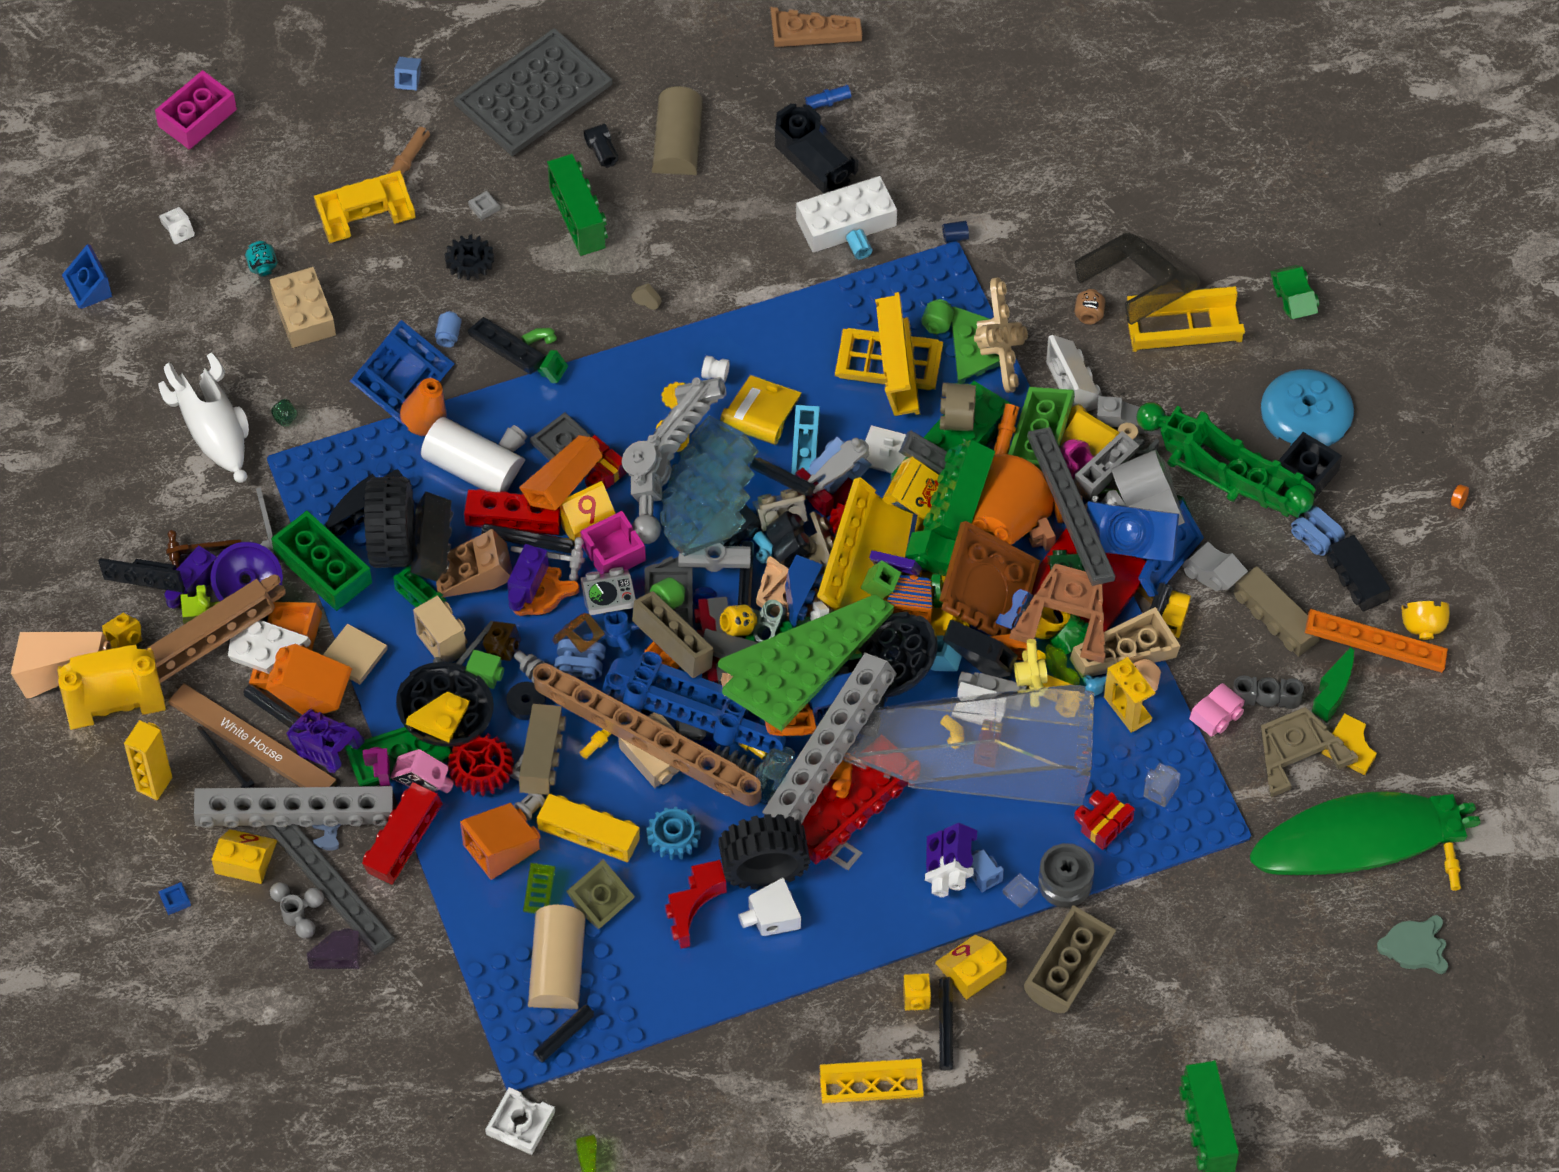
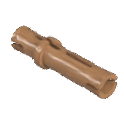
[387,127,430,175]

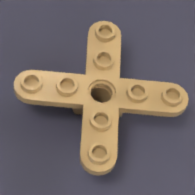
[974,277,1028,393]

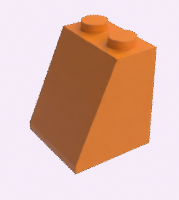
[265,644,352,715]
[460,803,541,880]

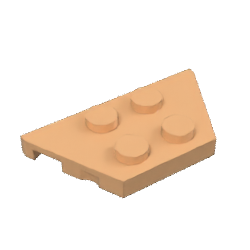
[756,556,834,621]

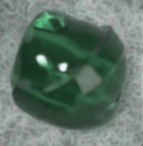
[271,399,297,427]

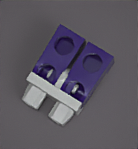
[925,823,977,897]

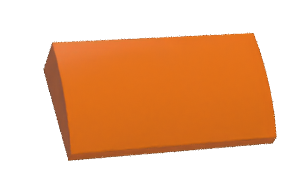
[249,602,323,690]

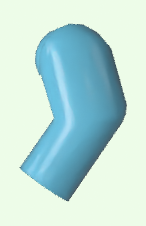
[753,531,774,564]

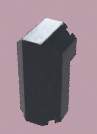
[775,103,858,194]

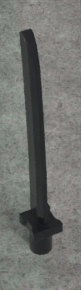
[197,726,255,788]

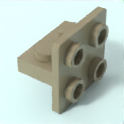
[752,489,808,532]

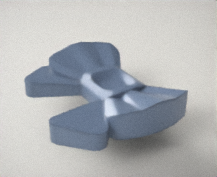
[312,824,341,851]

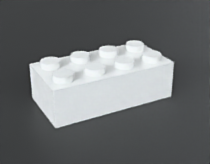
[796,176,897,253]

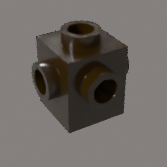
[483,621,521,661]

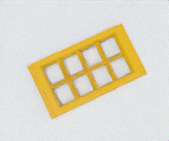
[835,328,943,390]

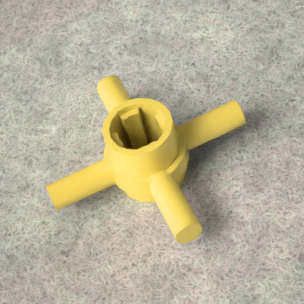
[1014,639,1047,706]

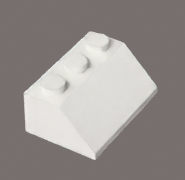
[1046,335,1102,412]

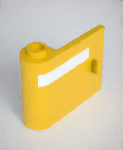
[720,375,801,445]

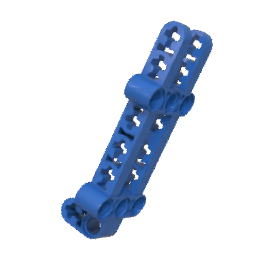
[602,652,786,755]

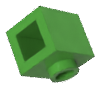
[861,560,901,599]
[465,649,504,689]

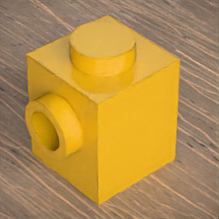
[903,973,931,1011]

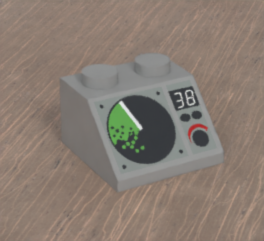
[581,567,636,615]

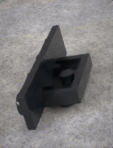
[98,558,185,593]

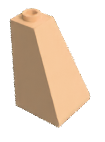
[11,632,111,698]

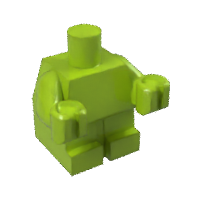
[181,585,219,624]

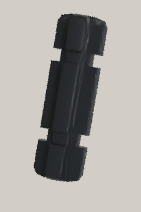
[1149,582,1172,616]

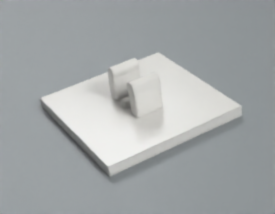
[865,425,906,473]

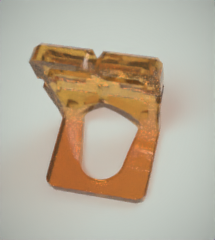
[552,613,605,653]

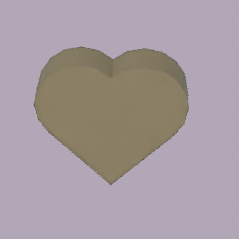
[632,283,662,310]

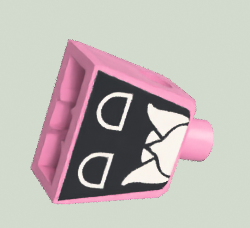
[390,749,454,793]

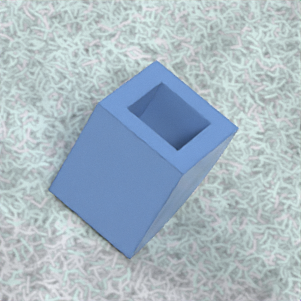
[395,57,421,90]

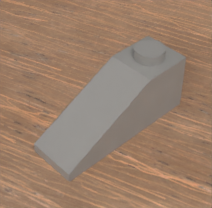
[1074,431,1140,501]

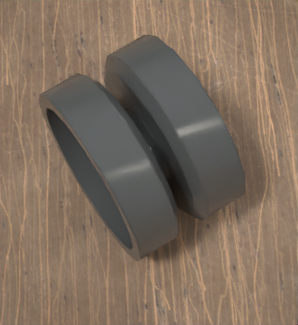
[1038,843,1094,908]

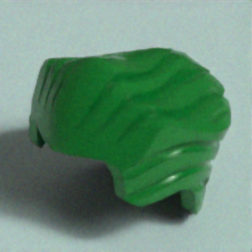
[1050,614,1089,656]

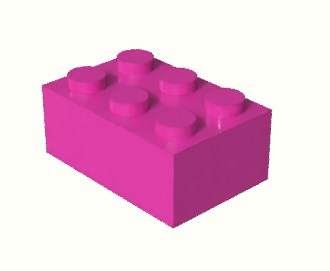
[155,70,237,150]

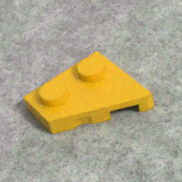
[406,692,469,742]

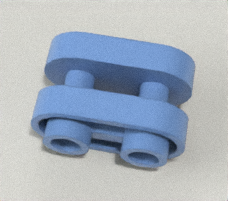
[1291,506,1345,556]
[554,639,606,680]

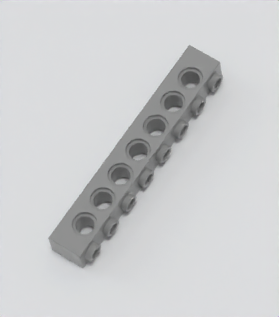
[762,653,897,824]
[194,786,393,828]

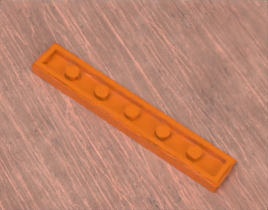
[1305,609,1448,673]

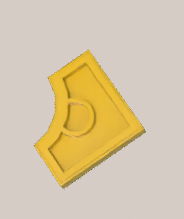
[1322,713,1377,775]

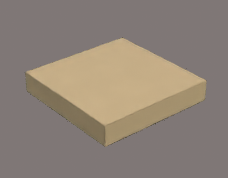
[323,624,388,685]

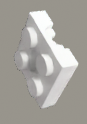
[486,1087,555,1155]

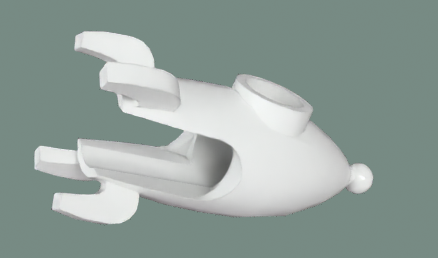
[158,353,249,483]

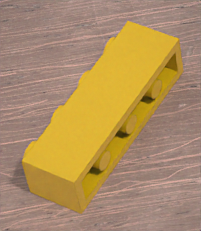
[124,720,172,801]
[537,794,640,863]

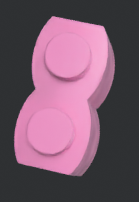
[1189,683,1245,737]

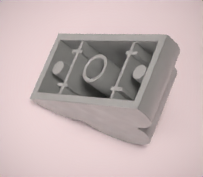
[1112,450,1185,526]

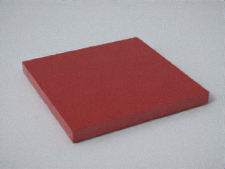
[1031,528,1146,632]

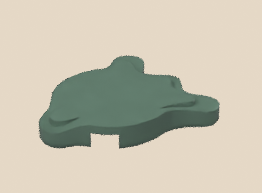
[1377,915,1448,974]

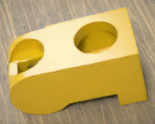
[1162,590,1191,638]

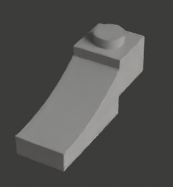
[1097,396,1167,435]

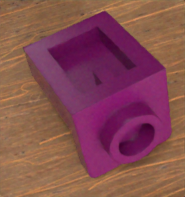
[363,747,390,786]

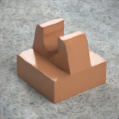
[1028,518,1056,551]

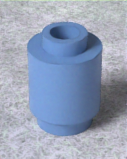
[435,312,462,347]

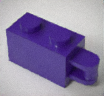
[507,544,549,611]
[165,545,217,609]

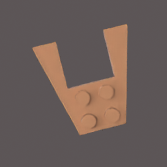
[1010,564,1105,663]

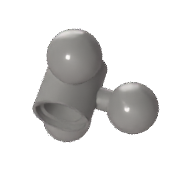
[270,882,324,939]

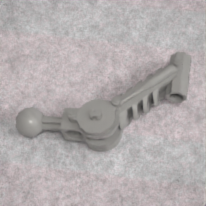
[622,377,726,544]

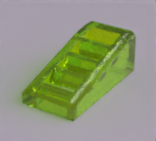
[523,863,556,914]
[575,1135,597,1172]

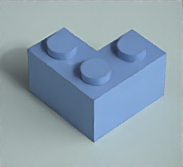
[807,437,872,494]

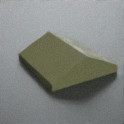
[566,859,635,929]

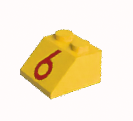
[560,481,616,546]
[211,829,277,884]
[936,935,1007,1000]

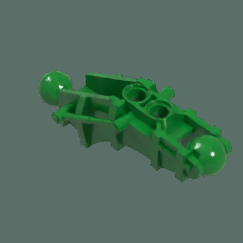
[1136,402,1315,518]

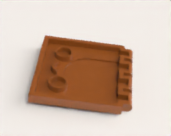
[939,521,1040,636]

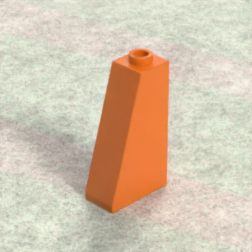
[519,435,603,510]

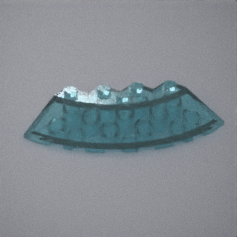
[660,415,759,556]

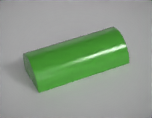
[1008,387,1075,471]

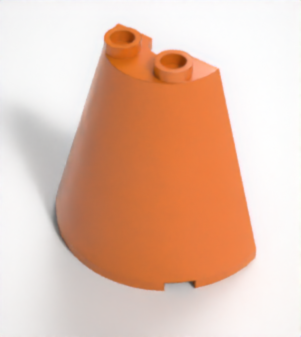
[971,454,1054,545]

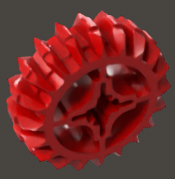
[448,733,514,797]

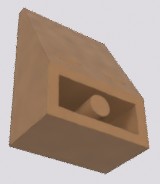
[432,529,512,598]

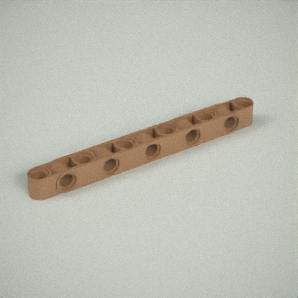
[533,663,761,806]

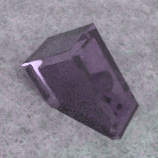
[307,929,361,969]

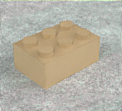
[270,267,336,348]

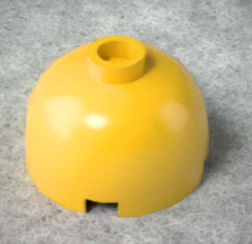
[1401,601,1450,640]

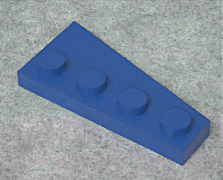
[1138,500,1204,597]

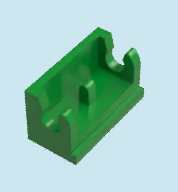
[393,566,446,608]

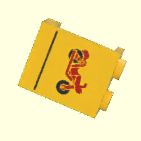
[882,457,939,528]

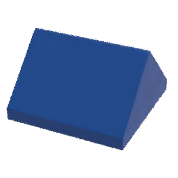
[62,244,112,309]

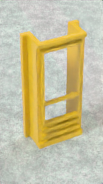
[1126,286,1245,352]
[875,292,920,416]

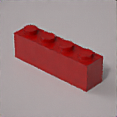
[362,782,443,885]

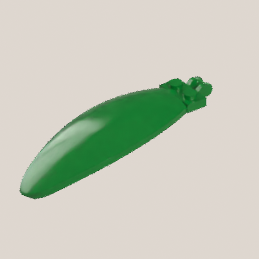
[1250,792,1481,875]

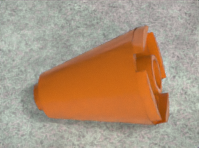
[400,378,447,436]

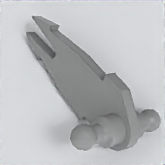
[808,438,869,493]
[256,487,274,553]
[511,537,585,581]

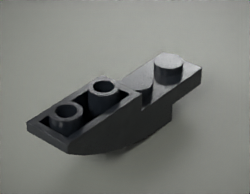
[326,469,403,537]

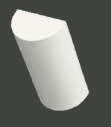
[421,417,525,492]

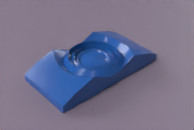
[1087,501,1179,561]

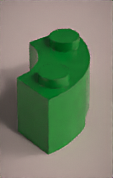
[1270,265,1319,319]
[905,530,956,576]

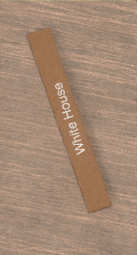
[169,683,337,787]

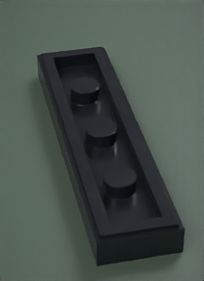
[467,317,546,375]

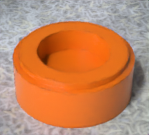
[1451,484,1469,509]

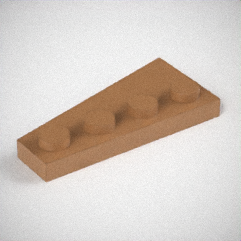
[771,7,862,47]

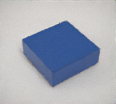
[158,882,191,915]

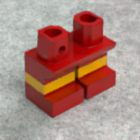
[585,435,627,489]
[1074,789,1135,850]

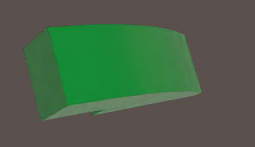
[1312,647,1354,723]

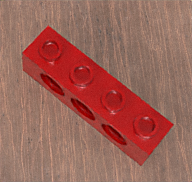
[464,489,561,535]

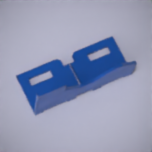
[996,589,1034,629]

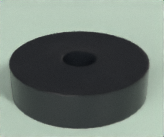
[507,682,546,720]

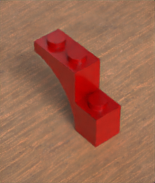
[665,860,726,949]

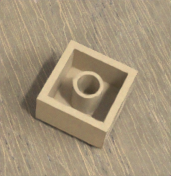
[413,595,467,663]

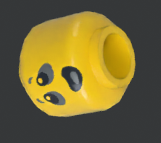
[720,605,757,637]

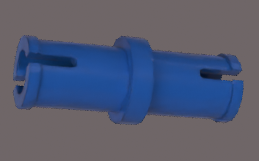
[805,84,851,109]

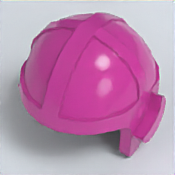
[1059,439,1095,480]

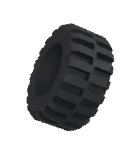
[364,476,415,568]

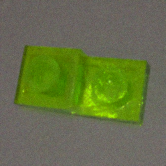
[1045,644,1080,687]

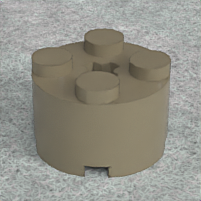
[940,383,976,431]

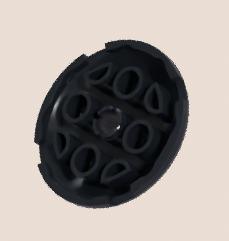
[849,612,938,698]
[396,662,494,747]

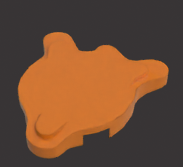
[513,567,579,616]

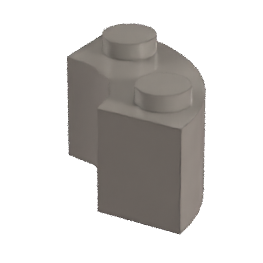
[1181,542,1248,591]

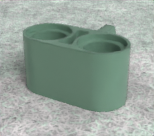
[752,600,788,642]

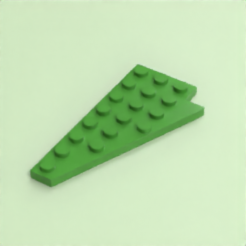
[718,594,894,731]

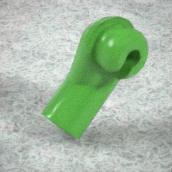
[521,328,557,345]

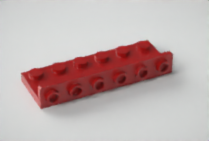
[802,736,921,864]

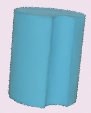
[846,229,873,259]

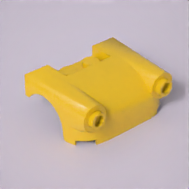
[57,645,166,730]

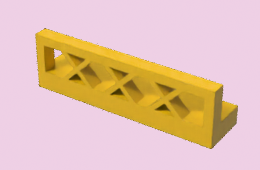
[820,1059,923,1103]

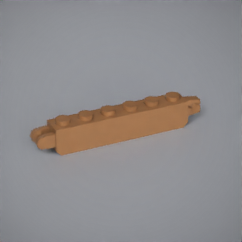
[146,574,286,683]

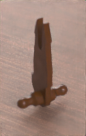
[166,530,242,568]

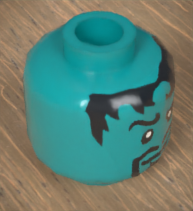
[245,241,278,276]

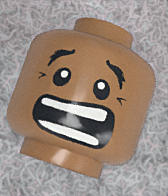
[1074,289,1106,324]

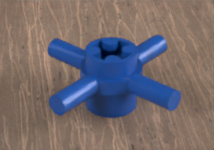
[581,610,640,656]

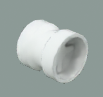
[701,355,730,383]

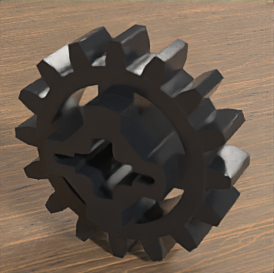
[445,234,494,281]

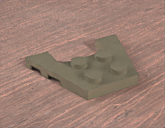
[1261,707,1358,798]

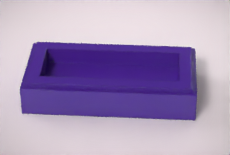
[869,550,922,576]

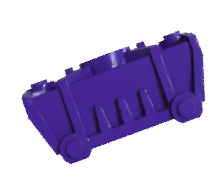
[286,709,365,773]

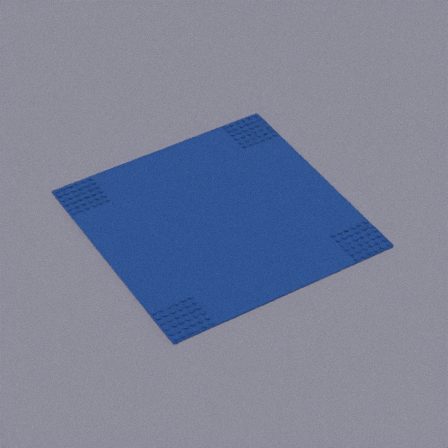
[267,241,1251,1091]

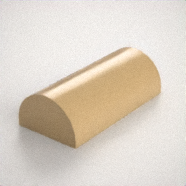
[528,905,585,1009]

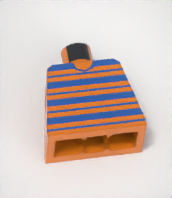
[887,570,932,624]

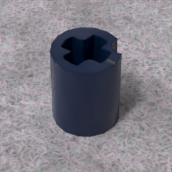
[942,221,969,243]

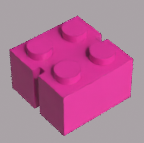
[580,511,646,574]

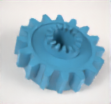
[647,807,701,860]

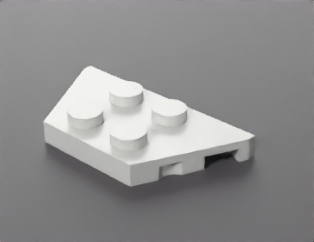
[228,620,311,674]

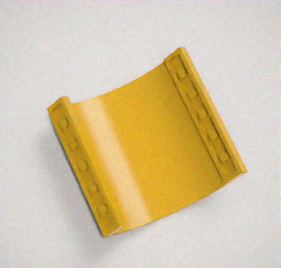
[817,477,994,636]

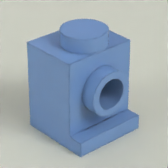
[971,849,1004,892]

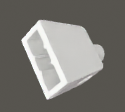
[738,878,801,936]

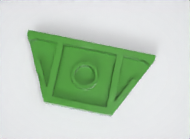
[952,307,1000,384]

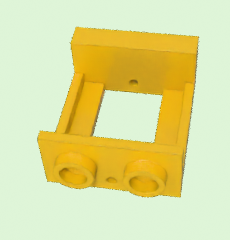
[1104,657,1155,733]

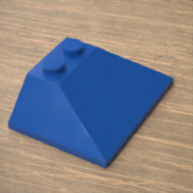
[350,320,455,425]

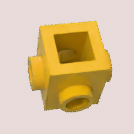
[102,612,142,649]

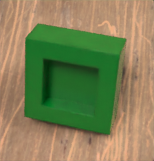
[537,350,568,383]

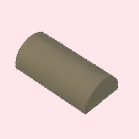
[652,87,703,175]
[1024,905,1116,1013]

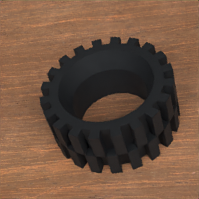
[718,814,810,889]

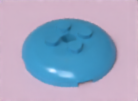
[1261,369,1354,446]

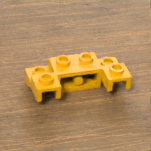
[314,171,415,243]

